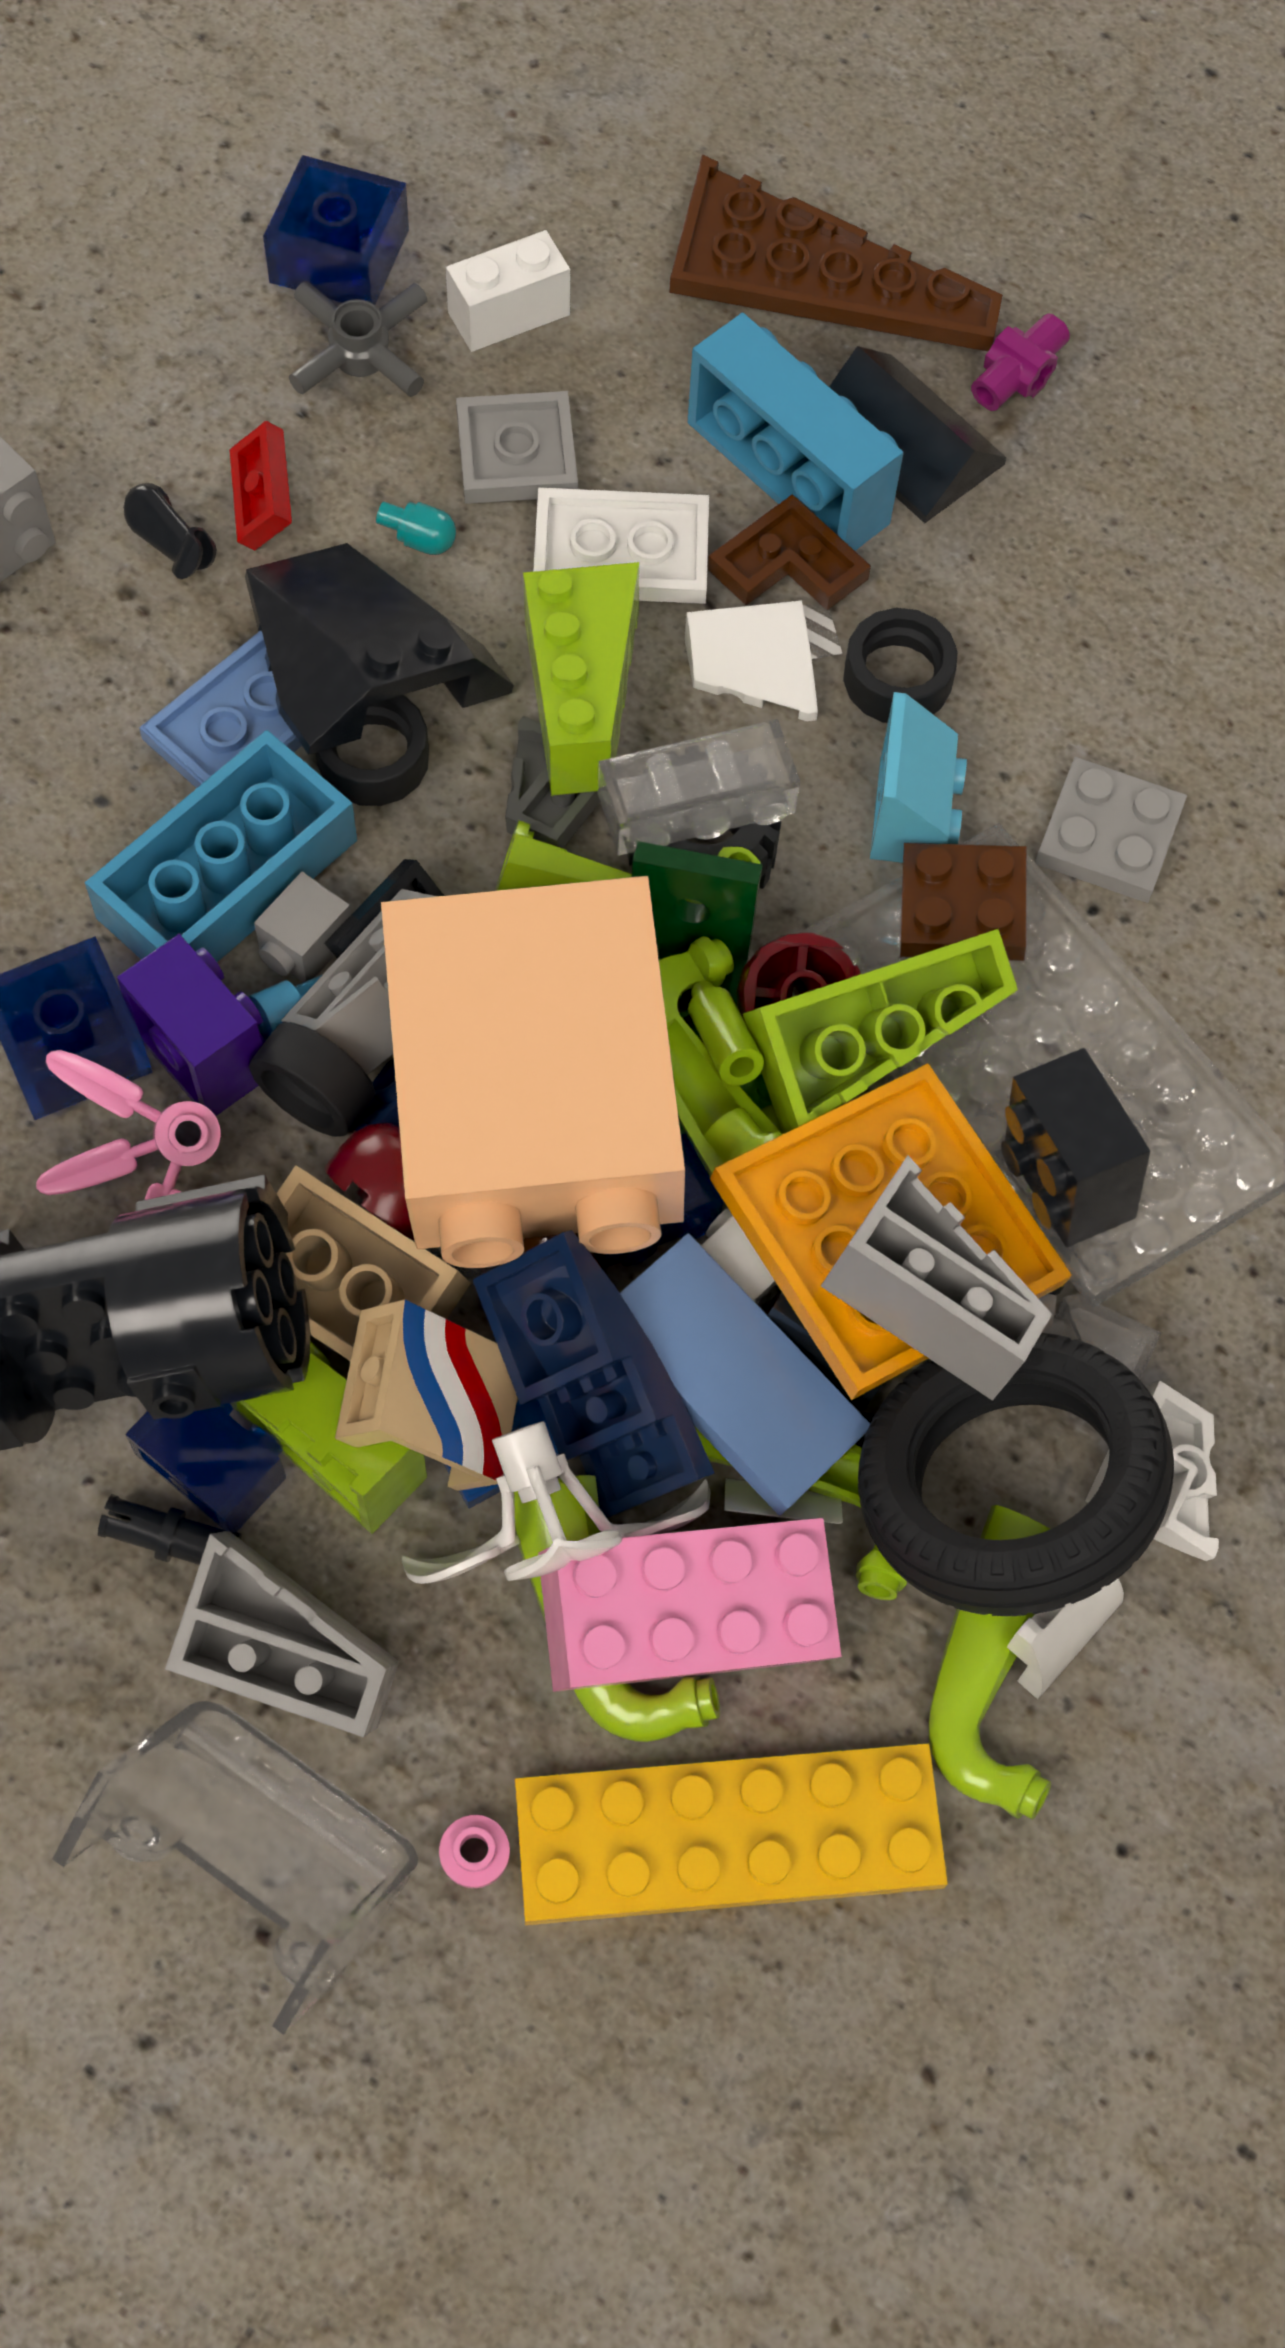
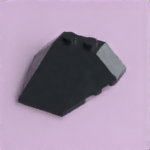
[245,543,514,755]

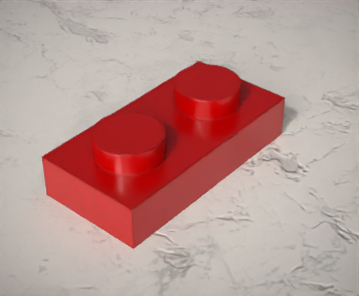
[229,421,292,551]

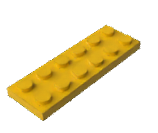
[515,1743,948,1925]

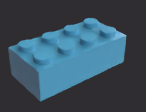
[687,312,904,551]
[84,730,357,962]

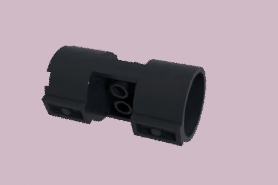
[0,1174,310,1451]

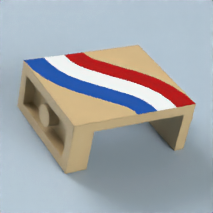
[335,1299,518,1491]

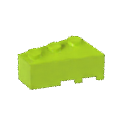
[230,1342,427,1534]

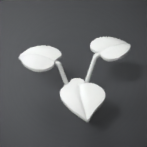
[402,1421,711,1584]

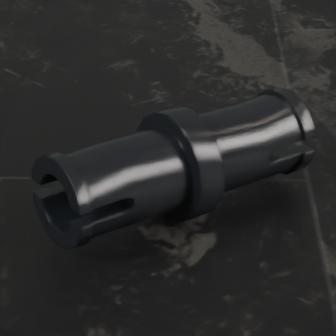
[98,1494,242,1565]

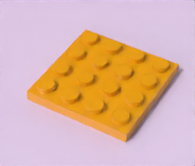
[710,1063,1072,1400]

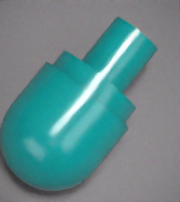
[376,501,456,555]

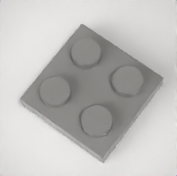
[456,391,578,504]
[1034,757,1187,903]

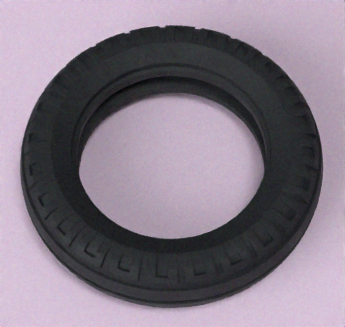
[858,1333,1174,1616]

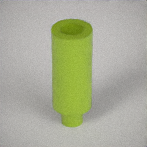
[688,981,764,1086]

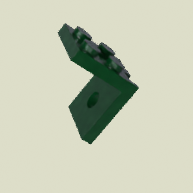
[631,841,763,1044]

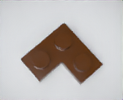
[707,494,871,610]

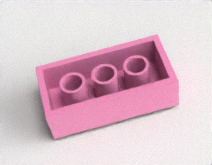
[538,1518,842,1692]

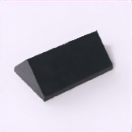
[829,346,1007,523]

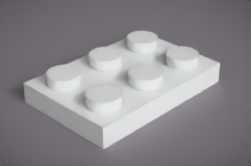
[533,487,709,604]

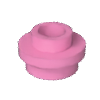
[439,1815,510,1888]

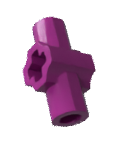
[971,313,1070,411]

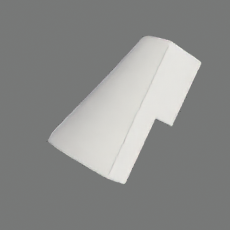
[685,600,818,721]
[1085,1381,1219,1561]
[1007,1579,1124,1699]

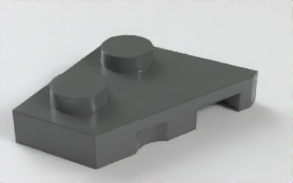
[505,716,621,848]

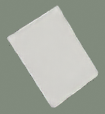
[724,1478,843,1524]

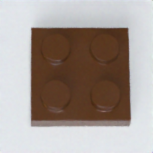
[900,843,1027,961]

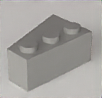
[281,889,438,1074]
[821,1155,1052,1401]
[165,1531,399,1737]

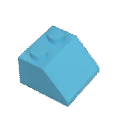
[870,692,967,863]

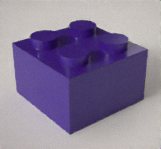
[117,933,266,1116]

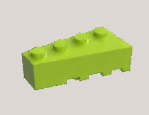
[523,562,639,796]
[743,929,1018,1134]

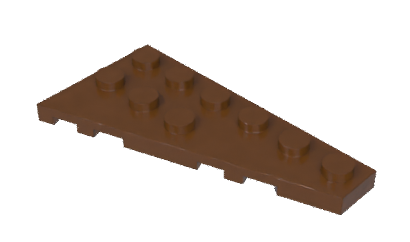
[669,154,1003,352]

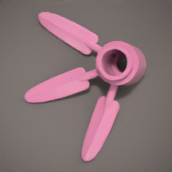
[36,1050,221,1200]

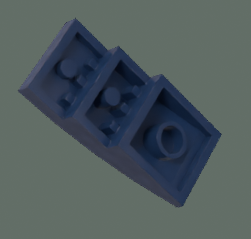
[473,1230,715,1518]

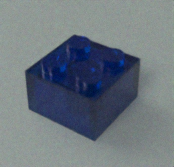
[263,155,409,305]
[0,936,153,1120]

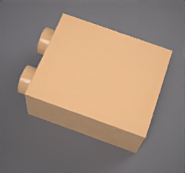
[381,876,685,1268]

